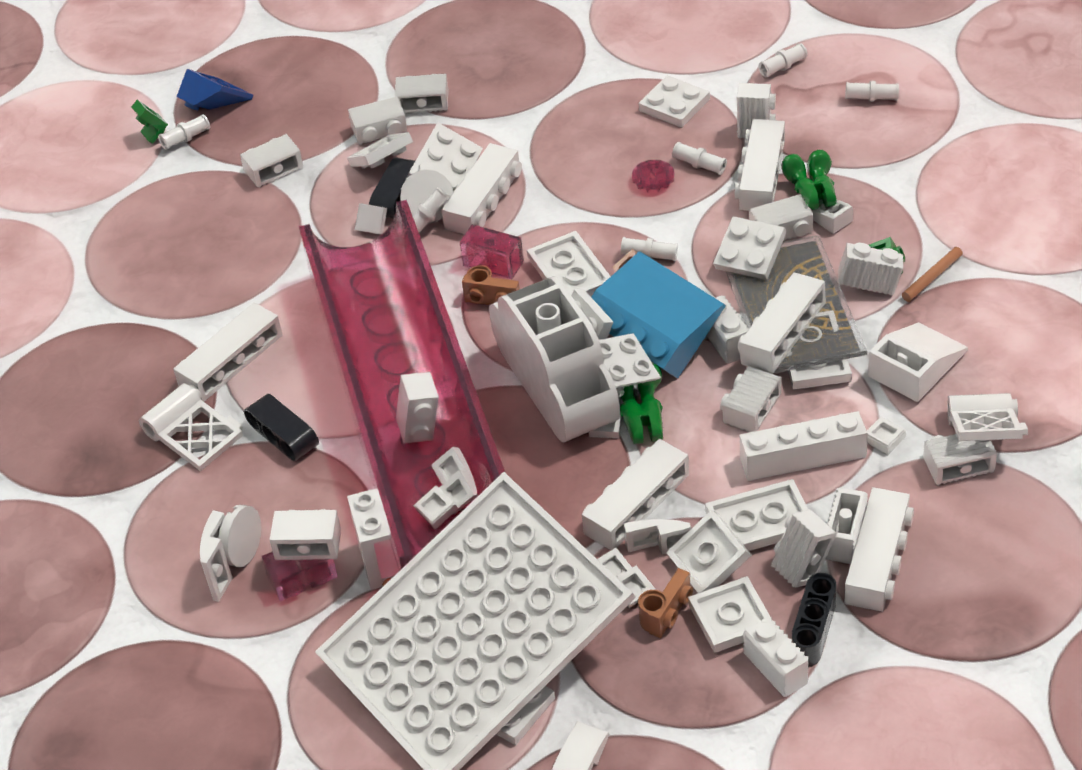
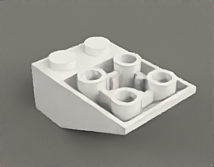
[868,322,968,402]

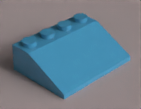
[591,251,726,379]

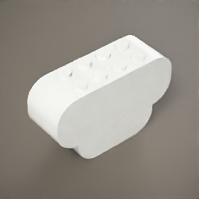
[489,276,620,442]

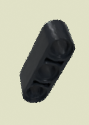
[369,157,416,219]
[243,393,319,461]
[792,573,836,667]

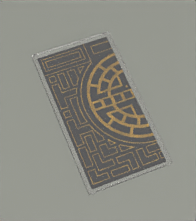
[726,235,867,374]

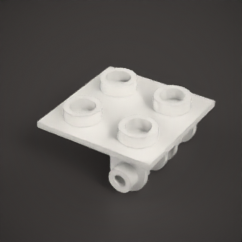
[599,333,661,398]

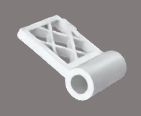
[139,383,243,471]
[947,393,1028,441]

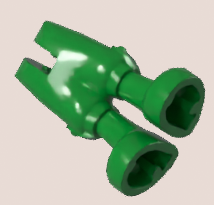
[781,150,837,210]
[620,364,663,444]

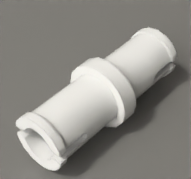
[758,43,808,77]
[845,81,899,102]
[158,114,210,150]
[672,142,727,175]
[403,187,451,238]
[621,237,678,261]

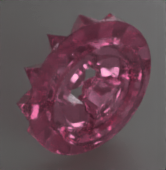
[632,160,675,192]

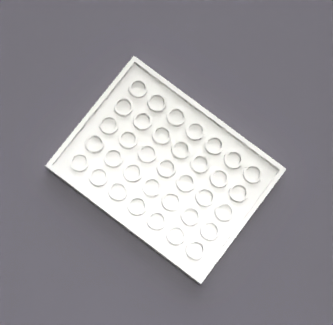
[315,472,636,770]

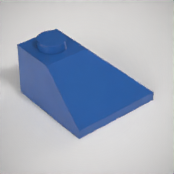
[176,69,253,111]

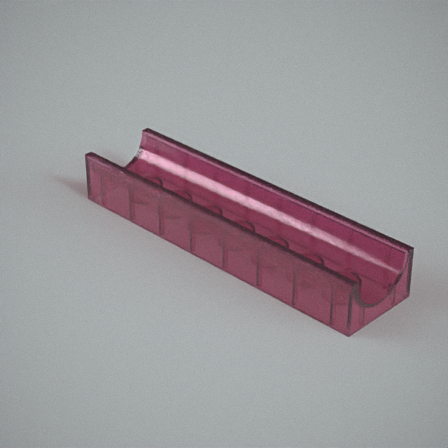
[299,200,505,571]

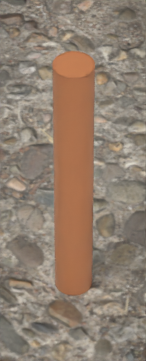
[902,247,963,302]

